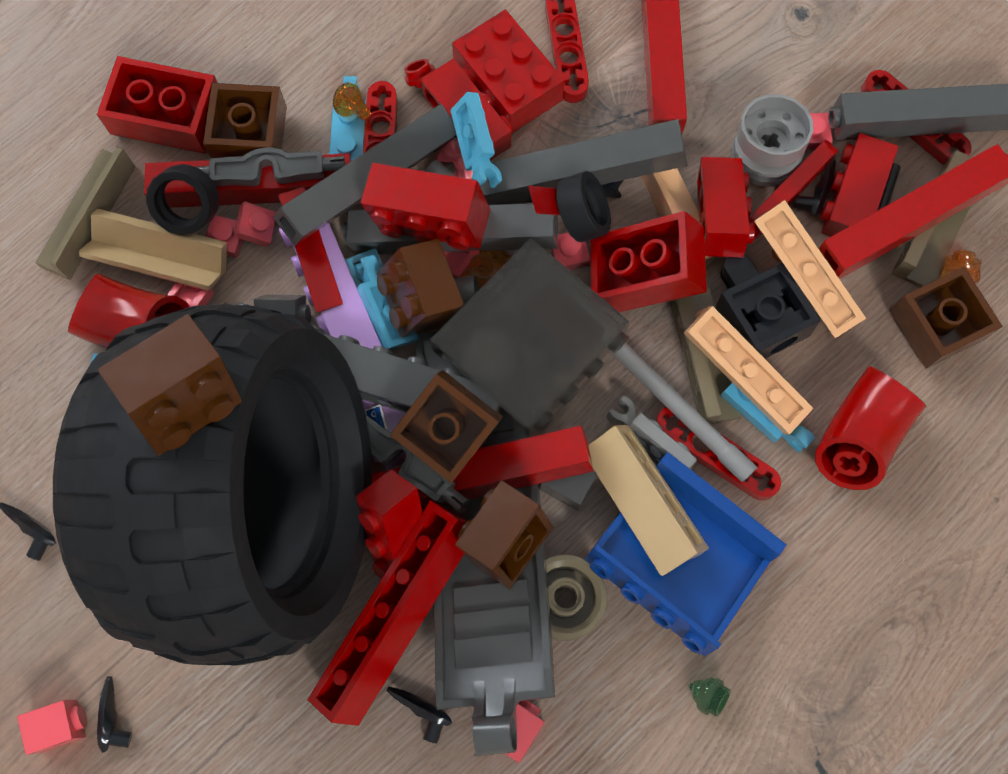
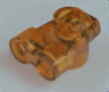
[459,250,518,292]

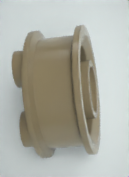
[545,555,607,641]

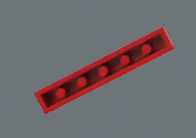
[307,500,468,726]

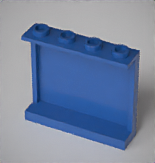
[584,452,787,657]

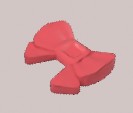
[436,138,473,179]

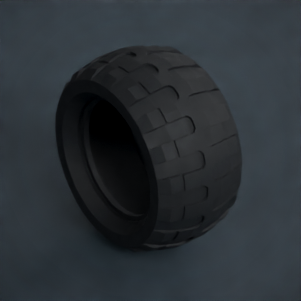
[53,304,372,666]

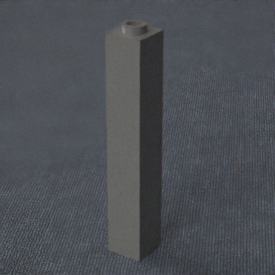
[828,84,1008,140]
[273,104,457,246]
[480,119,687,205]
[343,203,558,255]

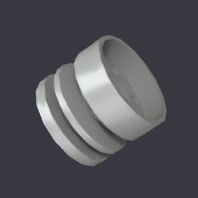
[731,94,814,187]

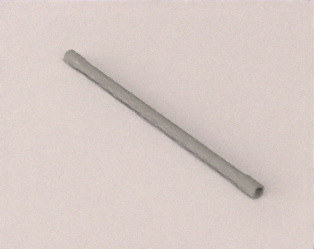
[425,160,758,483]

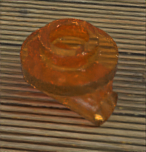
[333,82,370,120]
[941,250,982,283]

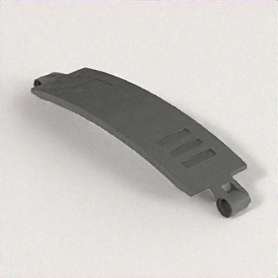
[416,275,555,757]

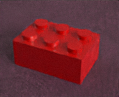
[452,9,565,134]
[96,56,218,154]
[361,163,491,250]
[591,211,707,314]

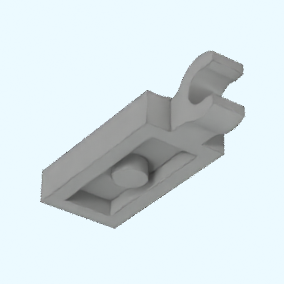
[606,396,697,469]

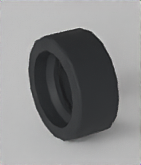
[146,164,219,235]
[556,171,611,242]

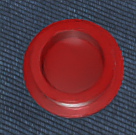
[404,59,435,88]

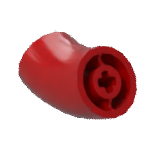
[68,273,190,349]
[815,366,926,490]

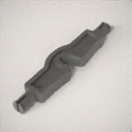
[197,147,346,186]
[365,414,470,513]

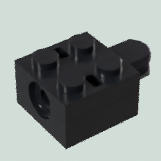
[715,254,820,359]

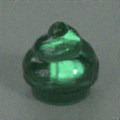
[689,677,731,717]

